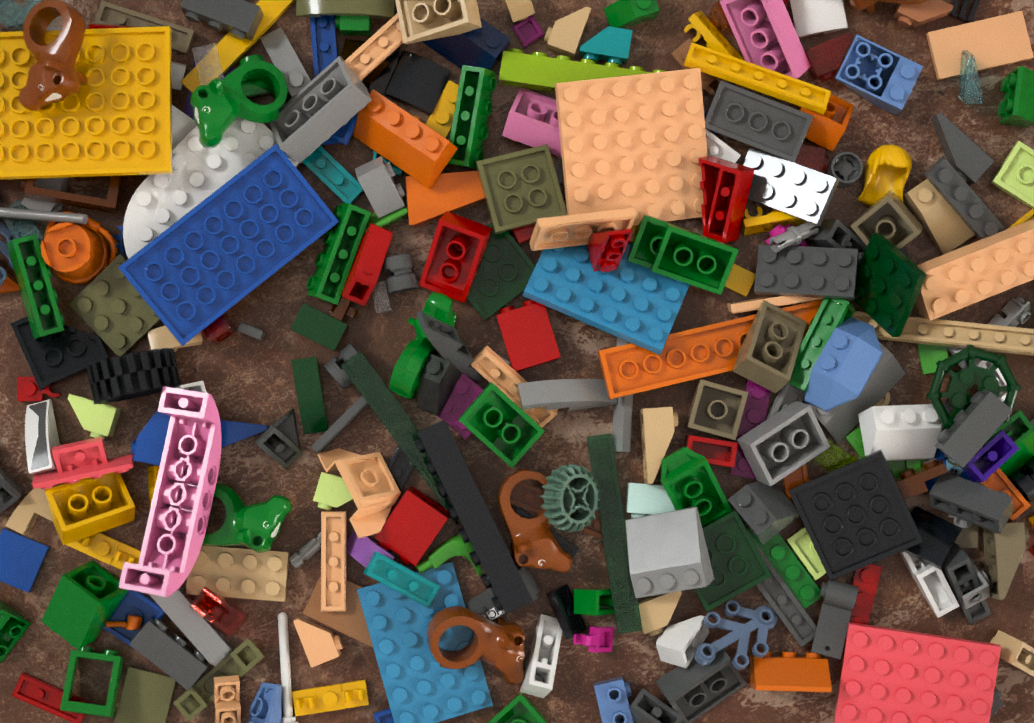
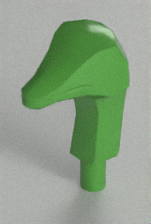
[416,535,483,576]

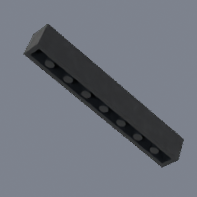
[414,419,533,614]

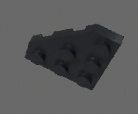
[10,317,109,390]

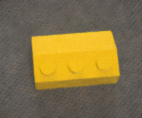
[45,472,135,545]

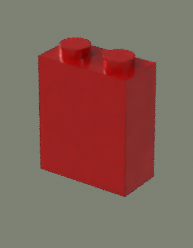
[496,300,561,372]
[375,485,450,566]

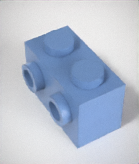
[593,676,636,723]

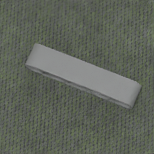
[148,586,234,667]

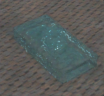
[2,199,44,242]

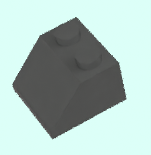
[728,481,800,545]

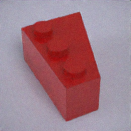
[698,156,755,243]

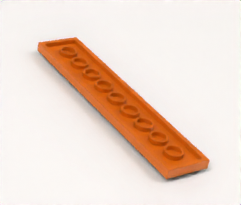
[598,299,823,400]

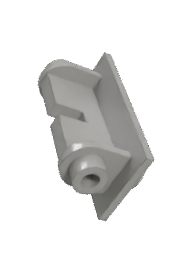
[988,296,1031,327]

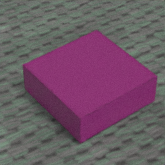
[511,15,545,49]

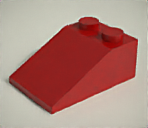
[419,211,492,303]

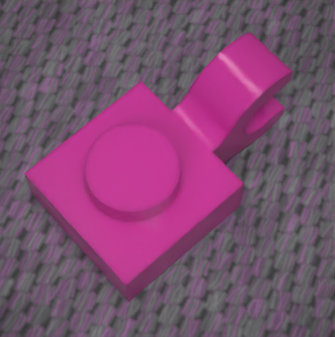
[573,626,613,653]

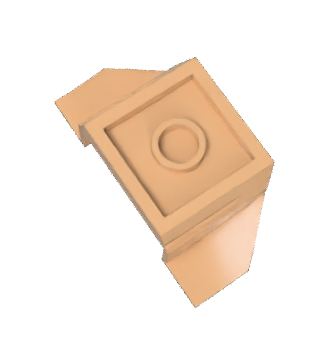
[317,448,401,538]

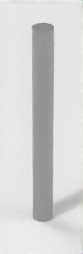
[0,207,88,224]

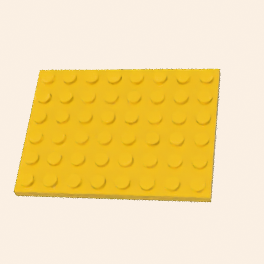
[0,26,172,180]

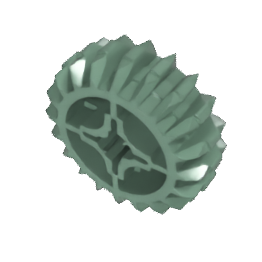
[540,464,601,532]

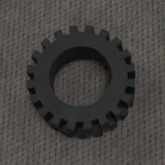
[86,348,181,404]

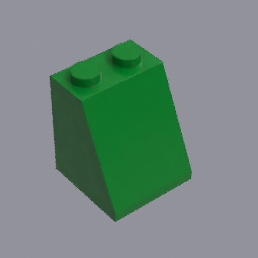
[41,560,129,650]

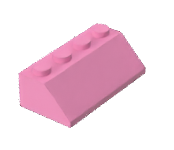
[719,0,811,79]
[502,87,562,159]

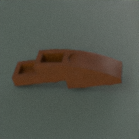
[891,458,948,498]

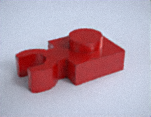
[17,376,62,402]

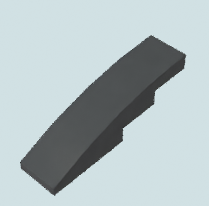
[416,310,483,382]

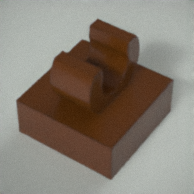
[327,294,358,321]

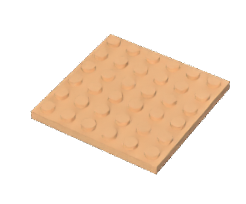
[555,68,708,226]

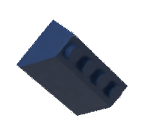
[421,18,510,71]

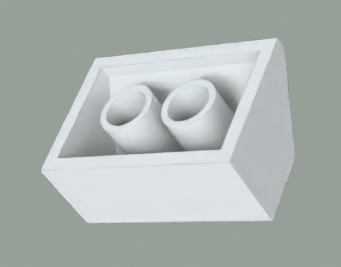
[858,404,942,461]

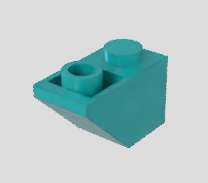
[579,26,633,66]

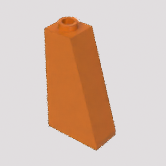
[405,171,486,228]

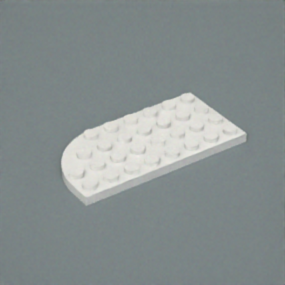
[123,117,299,259]

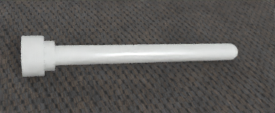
[278,612,299,723]

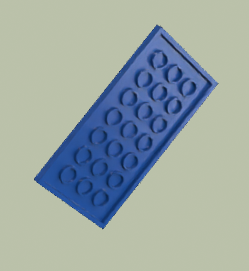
[118,143,339,346]

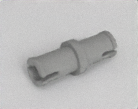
[769,222,819,253]

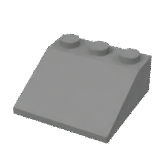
[625,506,714,598]

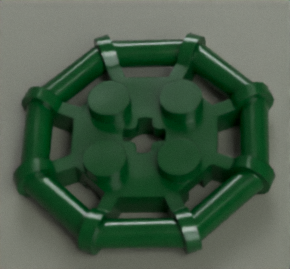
[926,345,1021,429]

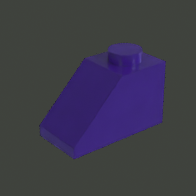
[961,430,1020,483]

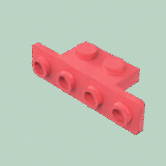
[32,437,134,489]

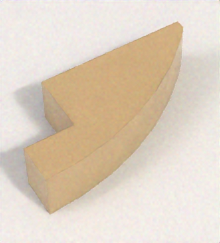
[5,483,64,535]

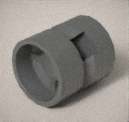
[825,151,863,188]
[382,253,419,294]
[324,343,371,389]

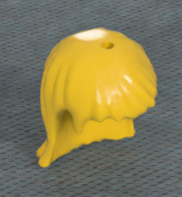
[858,144,912,207]

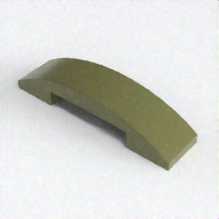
[296,0,395,19]
[173,638,265,722]

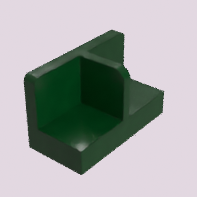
[291,303,350,351]

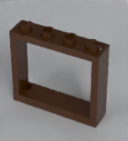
[20,176,121,213]

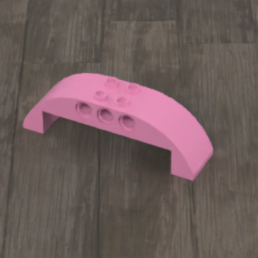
[119,387,222,597]

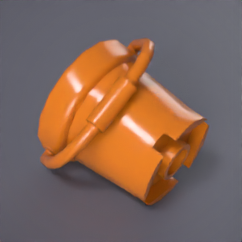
[41,211,118,286]

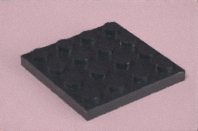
[788,449,923,581]

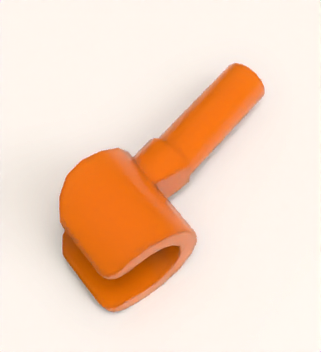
[106,615,143,630]

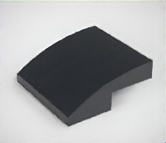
[384,50,451,115]
[903,506,962,569]

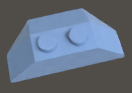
[804,317,883,412]

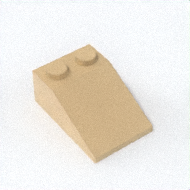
[395,0,482,44]
[903,179,975,255]
[639,407,678,484]

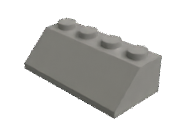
[269,56,372,164]
[808,342,906,444]

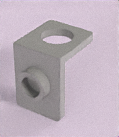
[962,561,991,609]

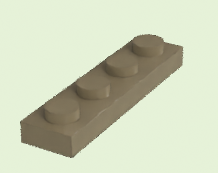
[94,0,196,55]

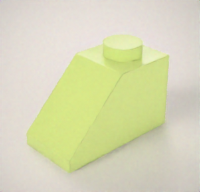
[68,394,121,440]
[313,472,353,511]

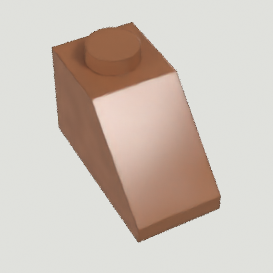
[892,0,954,28]

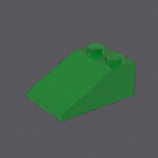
[458,382,545,468]

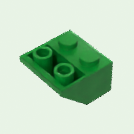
[997,66,1034,128]
[990,410,1034,478]
[0,600,31,664]

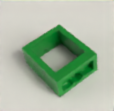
[60,647,124,718]

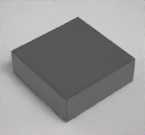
[237,322,266,341]

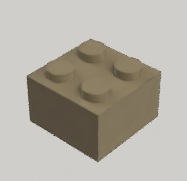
[850,190,923,249]
[685,379,748,441]

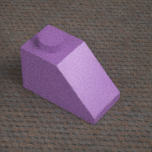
[347,530,396,568]

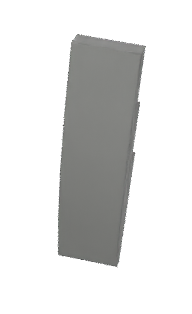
[517,379,617,411]

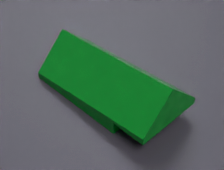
[627,214,739,295]

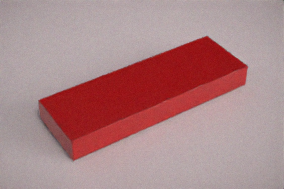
[11,672,91,723]

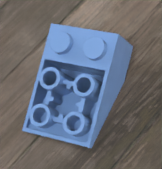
[835,35,923,116]

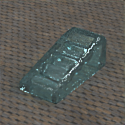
[958,50,983,104]

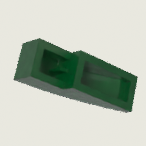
[292,357,329,434]

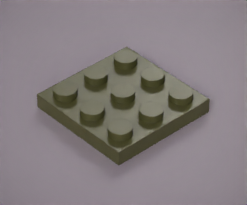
[476,144,567,234]
[69,253,160,356]

